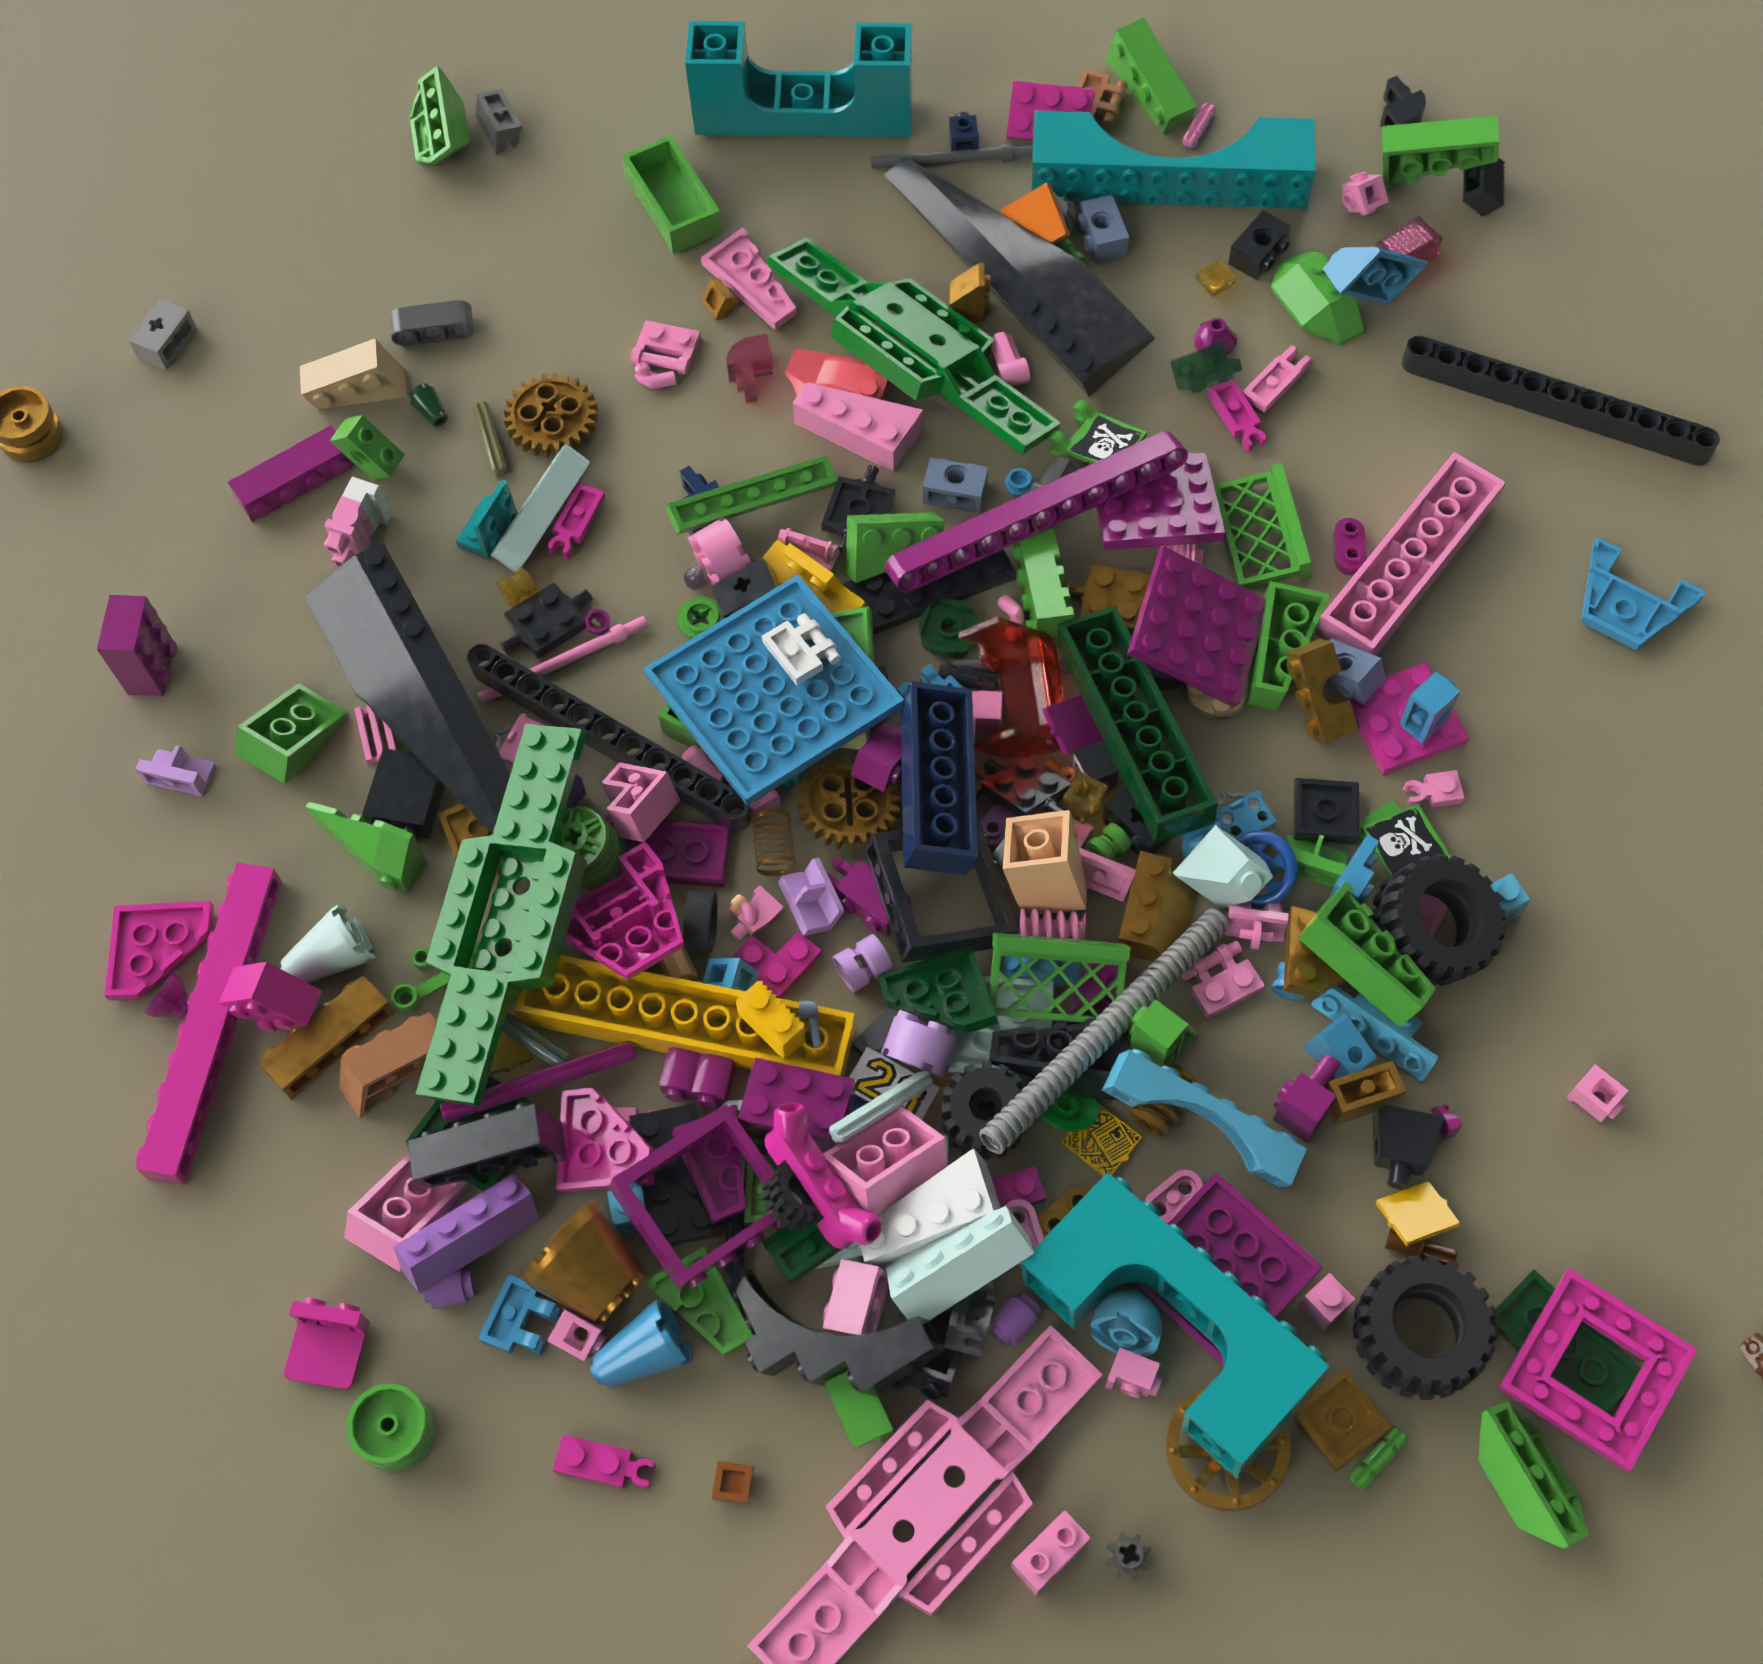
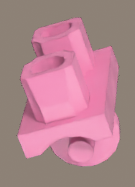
[1225,901,1289,950]

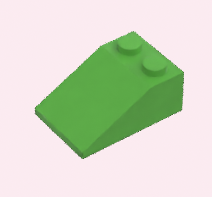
[235,683,348,784]

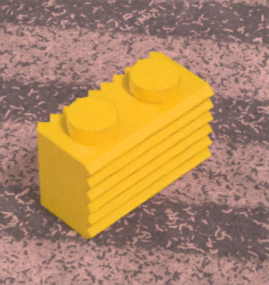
[736,981,806,1060]

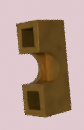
[1286,639,1359,744]

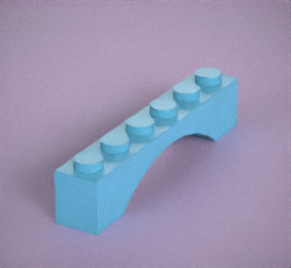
[1102,1049,1307,1188]

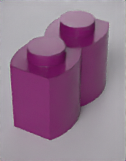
[659,1048,736,1108]

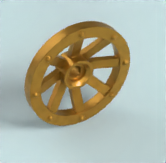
[1166,1387,1291,1511]

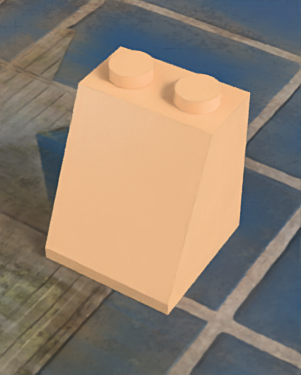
[1003,810,1087,916]

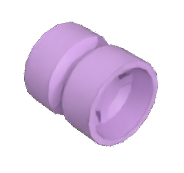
[832,934,893,993]

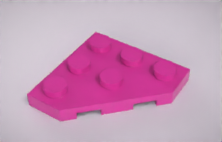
[104,901,214,1001]
[556,1088,655,1193]

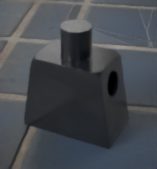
[1372,1104,1444,1190]

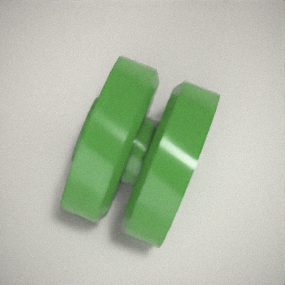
[346,1383,435,1472]

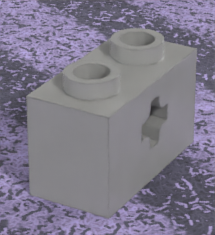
[129,299,197,370]

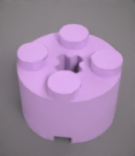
[881,1010,958,1077]

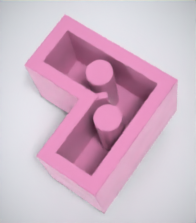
[601,762,680,842]

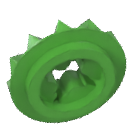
[677,597,725,638]

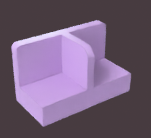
[135,746,216,797]
[778,858,844,936]

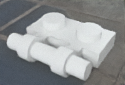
[762,613,841,686]

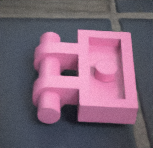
[1181,941,1265,1019]

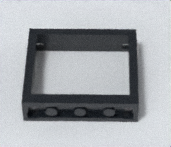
[864,819,1019,963]

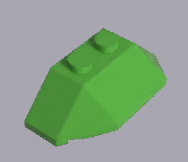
[410,66,470,165]
[1271,251,1365,345]
[1478,1400,1590,1549]

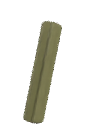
[473,401,508,477]

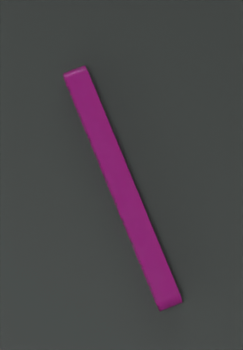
[884,431,1188,593]

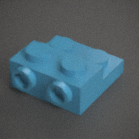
[1330,834,1379,905]

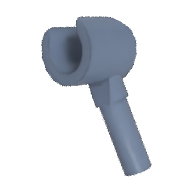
[799,1001,822,1048]

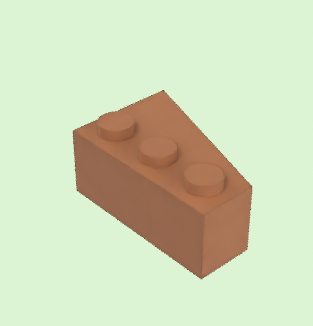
[339,1011,437,1119]

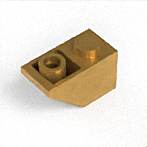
[950,263,990,323]

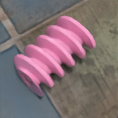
[1019,908,1086,940]

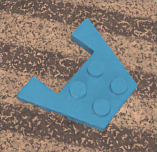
[1580,537,1706,651]

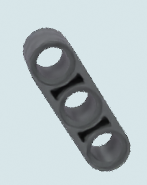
[390,300,474,346]

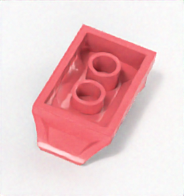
[785,348,892,401]

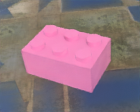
[823,1106,948,1215]

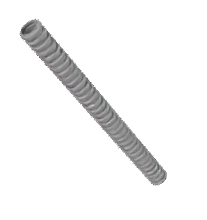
[979,909,1229,1154]

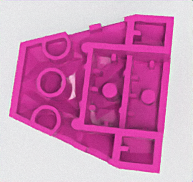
[565,842,685,980]

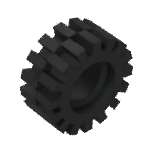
[762,1163,822,1232]

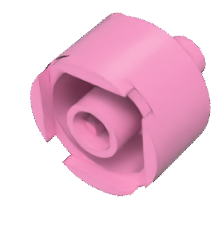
[687,517,751,585]

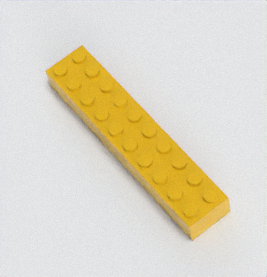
[515,955,856,1076]

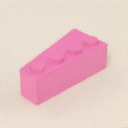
[793,382,923,472]

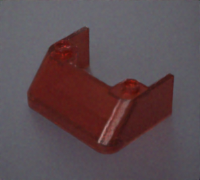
[959,616,1065,759]

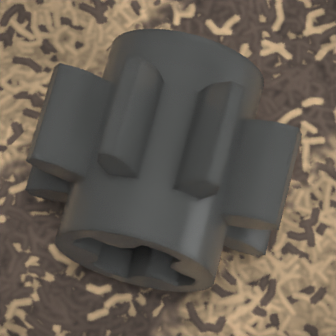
[1106,1532,1151,1581]

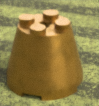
[521,1199,647,1326]

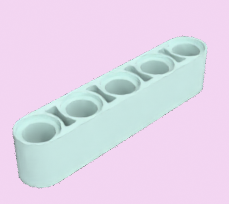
[491,444,590,573]

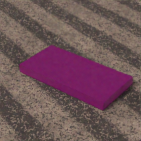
[605,816,732,887]

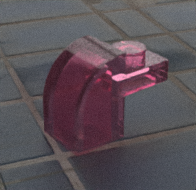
[726,334,774,403]

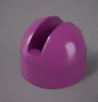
[585,609,610,635]

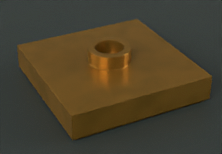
[1293,1369,1393,1472]

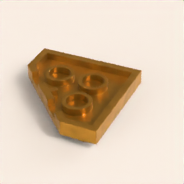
[1283,906,1347,999]

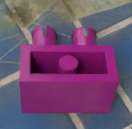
[1273,1054,1340,1143]

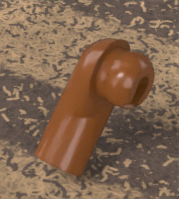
[1043,757,1082,787]

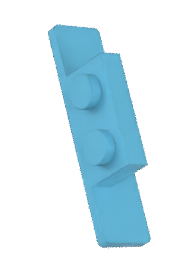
[1311,986,1439,1082]

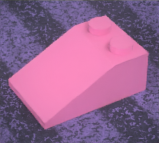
[344,1153,466,1272]

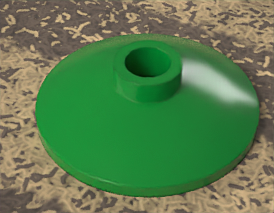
[1040,1090,1099,1132]

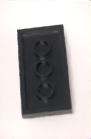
[629,1103,722,1246]

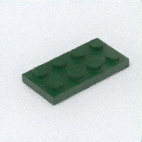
[1492,1269,1641,1413]

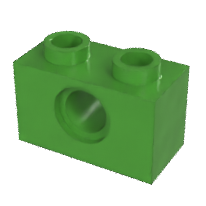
[330,415,405,480]

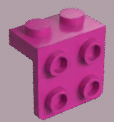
[284,1298,370,1390]

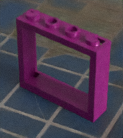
[608,1104,782,1291]

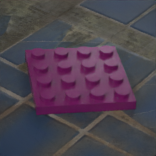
[1089,453,1225,550]
[1127,546,1265,708]
[1133,1172,1323,1368]

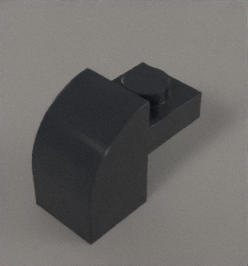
[1380,76,1426,128]

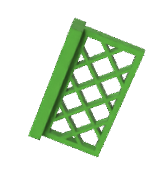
[1214,462,1312,588]
[989,932,1130,1023]

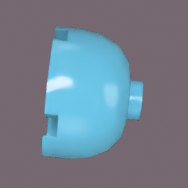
[1090,1290,1163,1357]

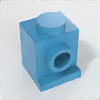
[702,958,759,992]

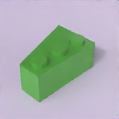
[846,512,944,583]

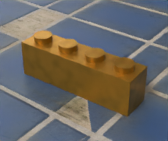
[258,975,394,1100]

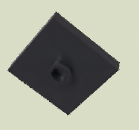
[1293,778,1359,844]

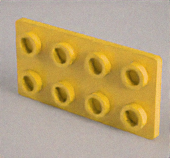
[747,540,866,613]

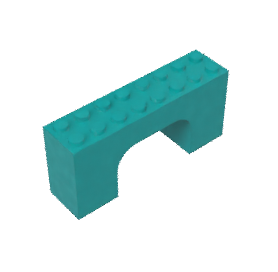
[685,21,912,137]
[1021,1172,1329,1480]

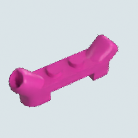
[765,1103,882,1249]

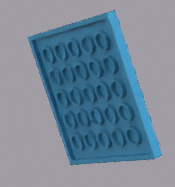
[643,575,904,806]

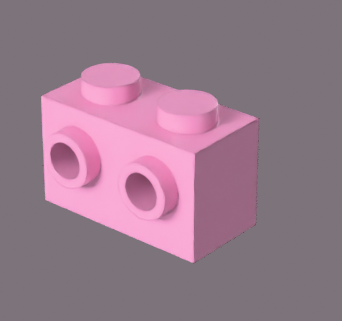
[823,1259,889,1336]

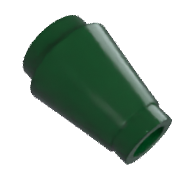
[409,383,448,427]

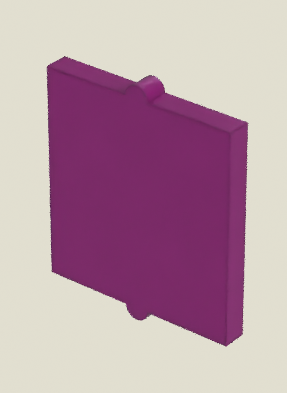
[1042,695,1104,756]

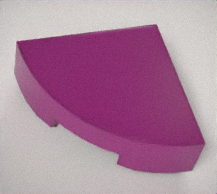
[1431,1104,1462,1140]

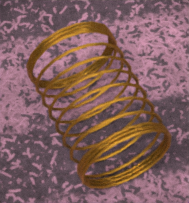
[751,809,796,876]

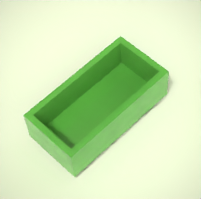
[621,135,723,254]

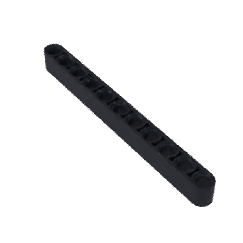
[1401,335,1720,466]
[467,644,752,831]

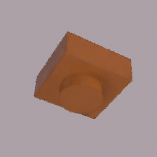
[711,1461,754,1505]

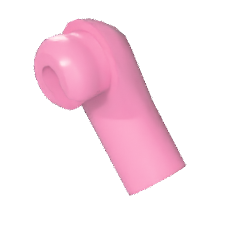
[635,362,676,390]
[998,595,1026,638]

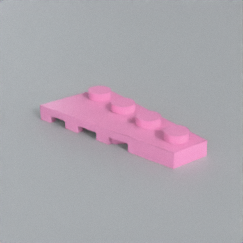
[701,227,797,330]

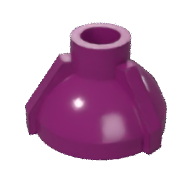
[1194,318,1237,359]
[144,972,188,1019]

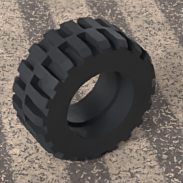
[1371,854,1506,986]
[1353,1255,1498,1400]

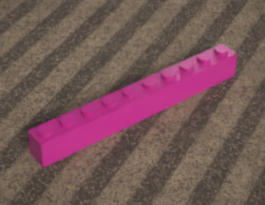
[136,862,282,1185]

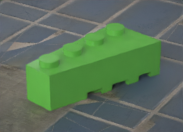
[1382,115,1499,190]

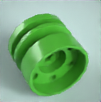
[561,806,626,888]

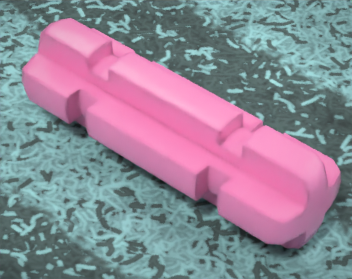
[1182,103,1216,149]

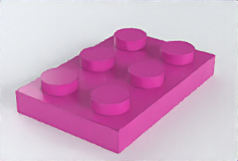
[1006,81,1095,141]

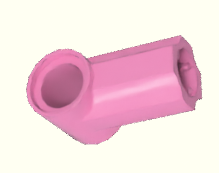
[990,331,1030,387]

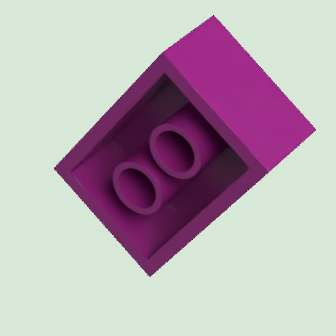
[97,595,177,696]
[737,1057,855,1153]

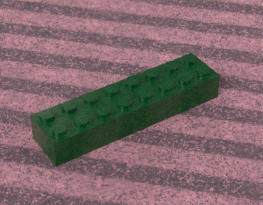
[1057,606,1218,843]

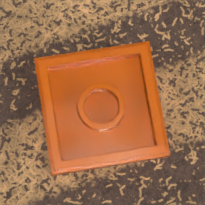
[1000,183,1070,244]

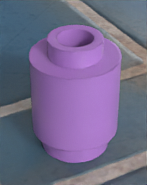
[423,1268,476,1309]
[990,1292,1041,1346]

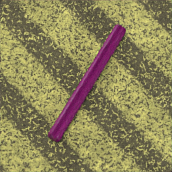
[440,1041,636,1122]

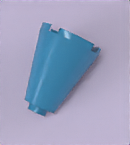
[590,1299,693,1388]

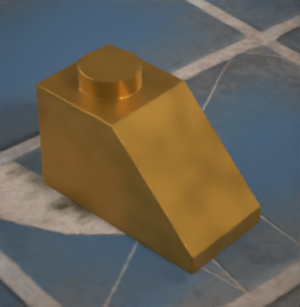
[1326,1060,1407,1126]

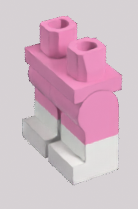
[324,477,392,568]

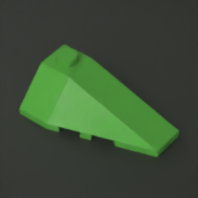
[306,802,426,892]

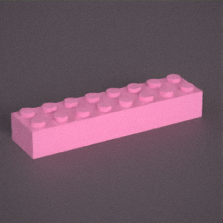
[1315,452,1506,656]

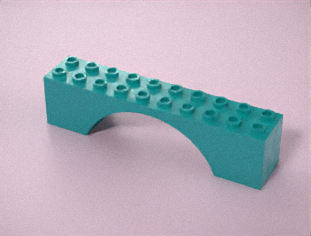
[1031,111,1316,209]

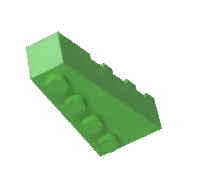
[1106,18,1197,133]
[1012,527,1074,650]
[1246,581,1331,711]
[1297,881,1436,1027]

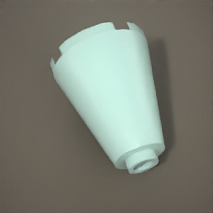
[280,904,375,984]

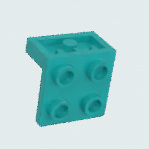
[456,480,518,559]

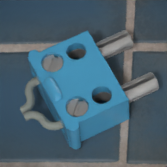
[1215,790,1277,850]

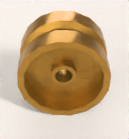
[0,385,63,462]

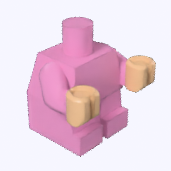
[728,885,783,941]

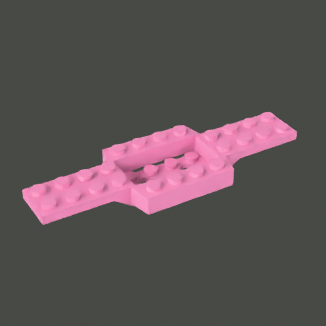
[747,1325,1103,1664]

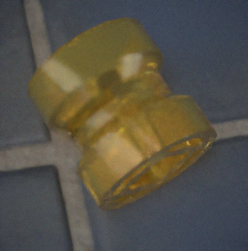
[496,567,537,608]

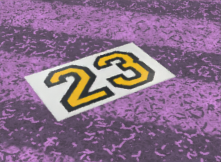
[849,1046,940,1120]

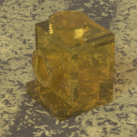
[1063,771,1108,824]

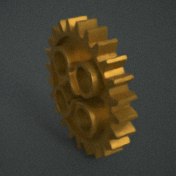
[503,372,599,458]
[797,756,900,851]

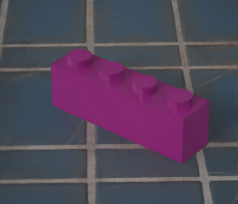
[228,425,355,522]

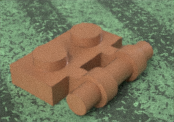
[1077,69,1127,128]

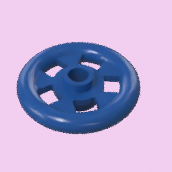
[1236,830,1298,908]

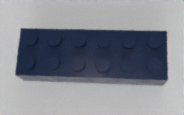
[901,681,978,875]

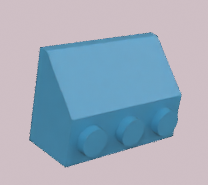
[1323,247,1428,305]

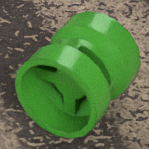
[1086,823,1132,861]

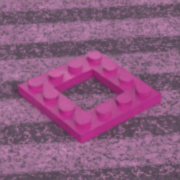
[1497,1268,1698,1473]

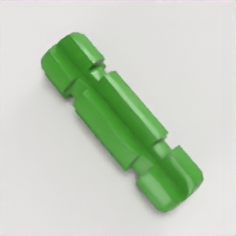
[1349,1427,1408,1490]

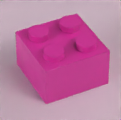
[219,962,322,1033]

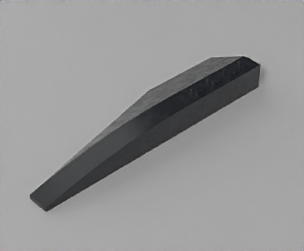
[884,157,1155,396]
[305,542,510,835]

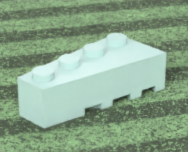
[885,1206,1034,1320]

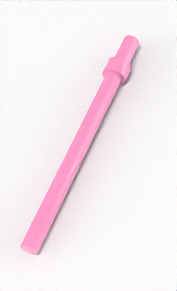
[477,616,648,704]

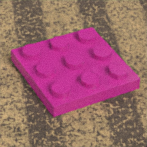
[1341,662,1469,775]

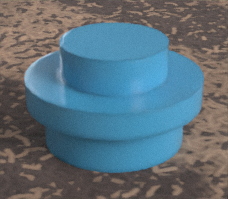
[1005,468,1034,497]

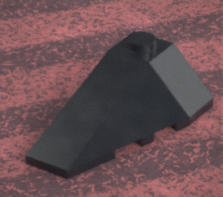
[989,1018,1129,1101]

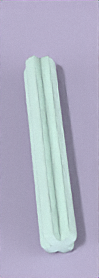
[829,1070,933,1143]

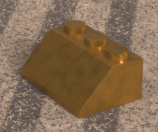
[1118,851,1198,962]

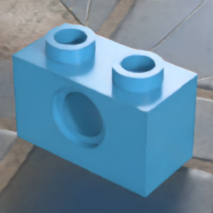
[1399,671,1461,744]

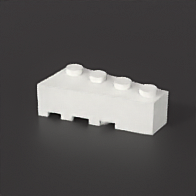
[860,1148,1000,1271]

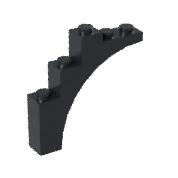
[727,1266,945,1396]

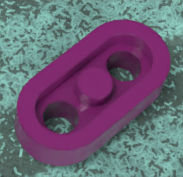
[1333,518,1367,575]

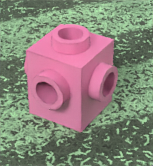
[1341,172,1389,216]

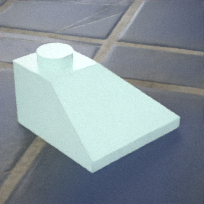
[1173,825,1273,909]

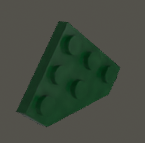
[878,945,999,1034]

